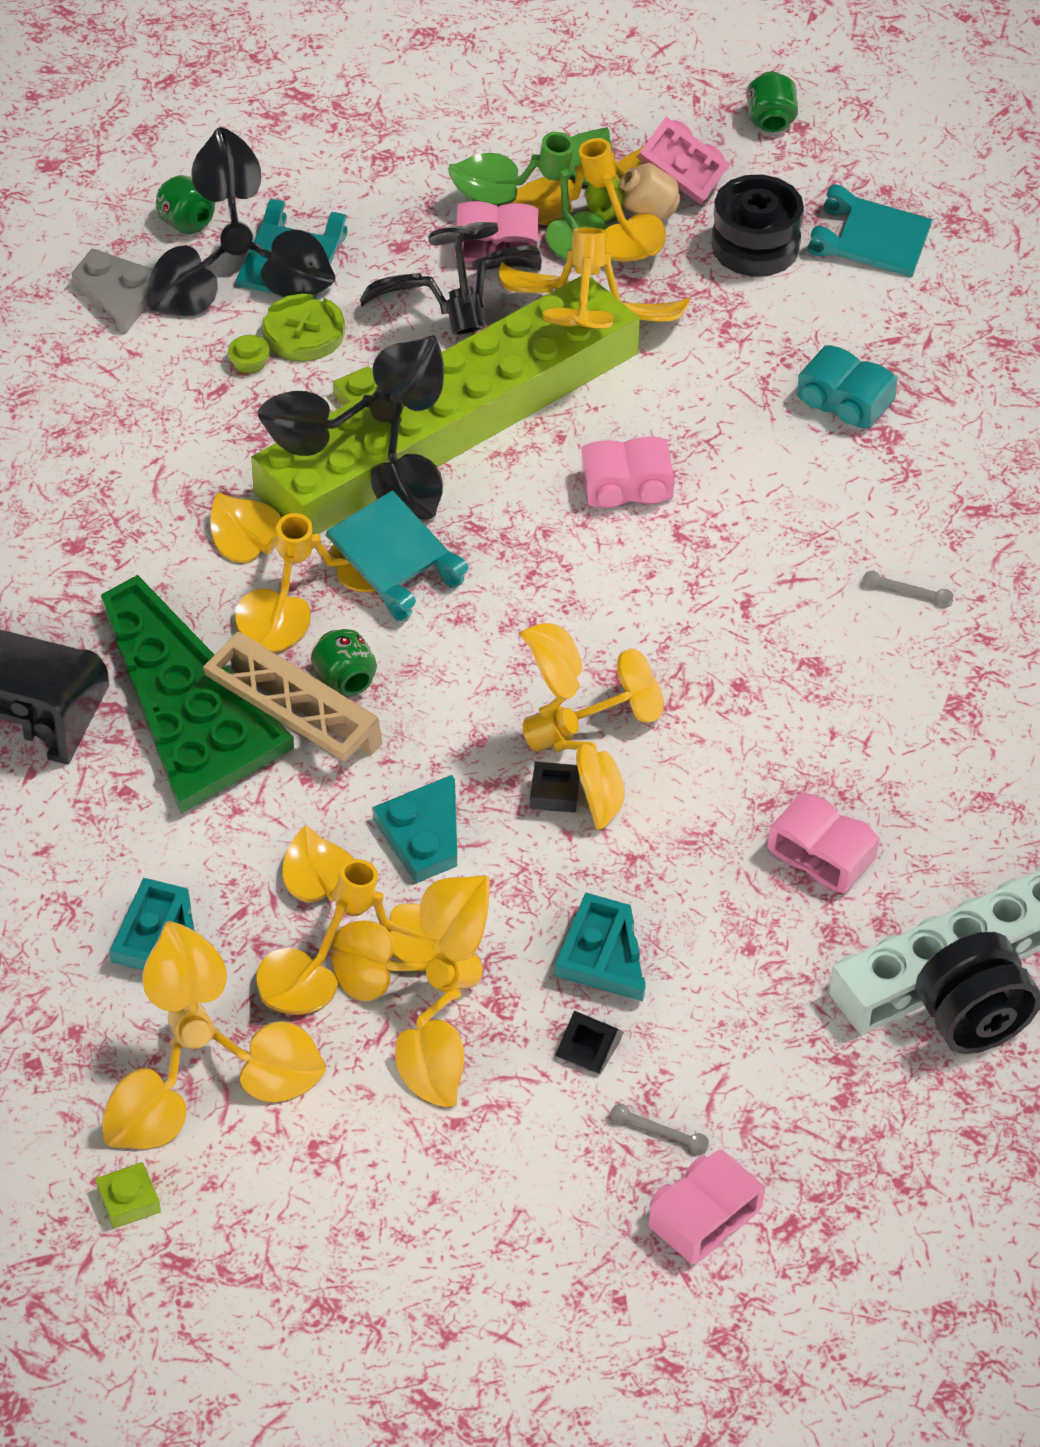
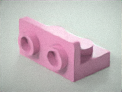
[636,116,730,205]

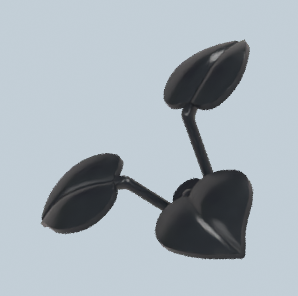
[147,127,336,316]
[360,222,542,335]
[257,335,444,520]

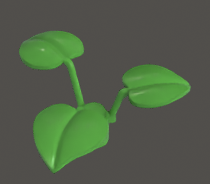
[448,127,615,261]

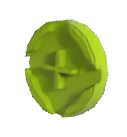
[262,293,345,361]

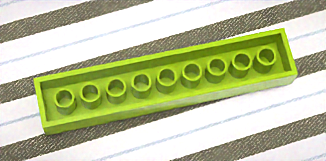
[251,275,640,535]

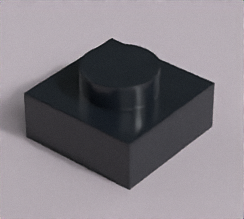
[530,761,580,813]

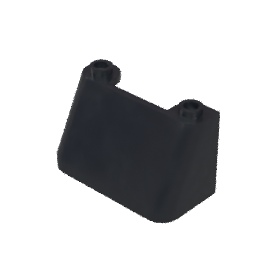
[0,629,109,765]

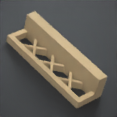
[203,631,382,762]

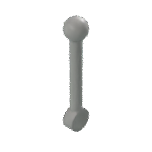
[863,571,953,608]
[610,1104,709,1155]

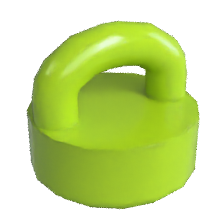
[584,178,623,222]

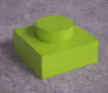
[333,366,377,405]
[95,1162,161,1229]

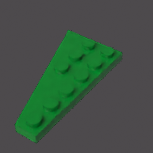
[101,575,294,814]

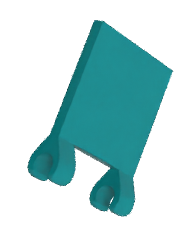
[808,184,933,277]
[236,199,348,299]
[325,490,469,621]

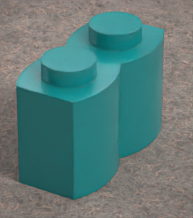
[797,345,897,428]

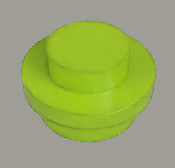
[228,335,270,373]

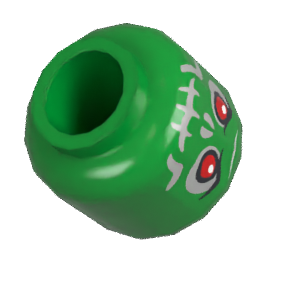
[746,71,798,133]
[156,175,215,234]
[310,629,377,696]

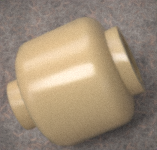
[619,163,680,220]

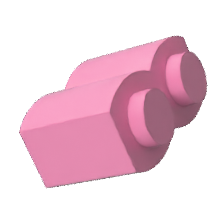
[455,201,538,264]
[581,437,674,508]
[767,792,880,894]
[648,1149,765,1265]

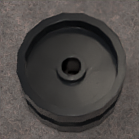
[711,174,804,277]
[915,931,1040,1054]

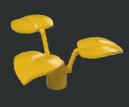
[510,138,666,262]
[499,227,690,329]
[210,493,376,653]
[519,623,664,831]
[256,825,439,1015]
[330,875,489,1107]
[102,921,327,1149]

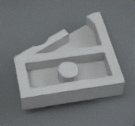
[71,248,153,334]

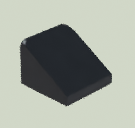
[555,1010,624,1075]

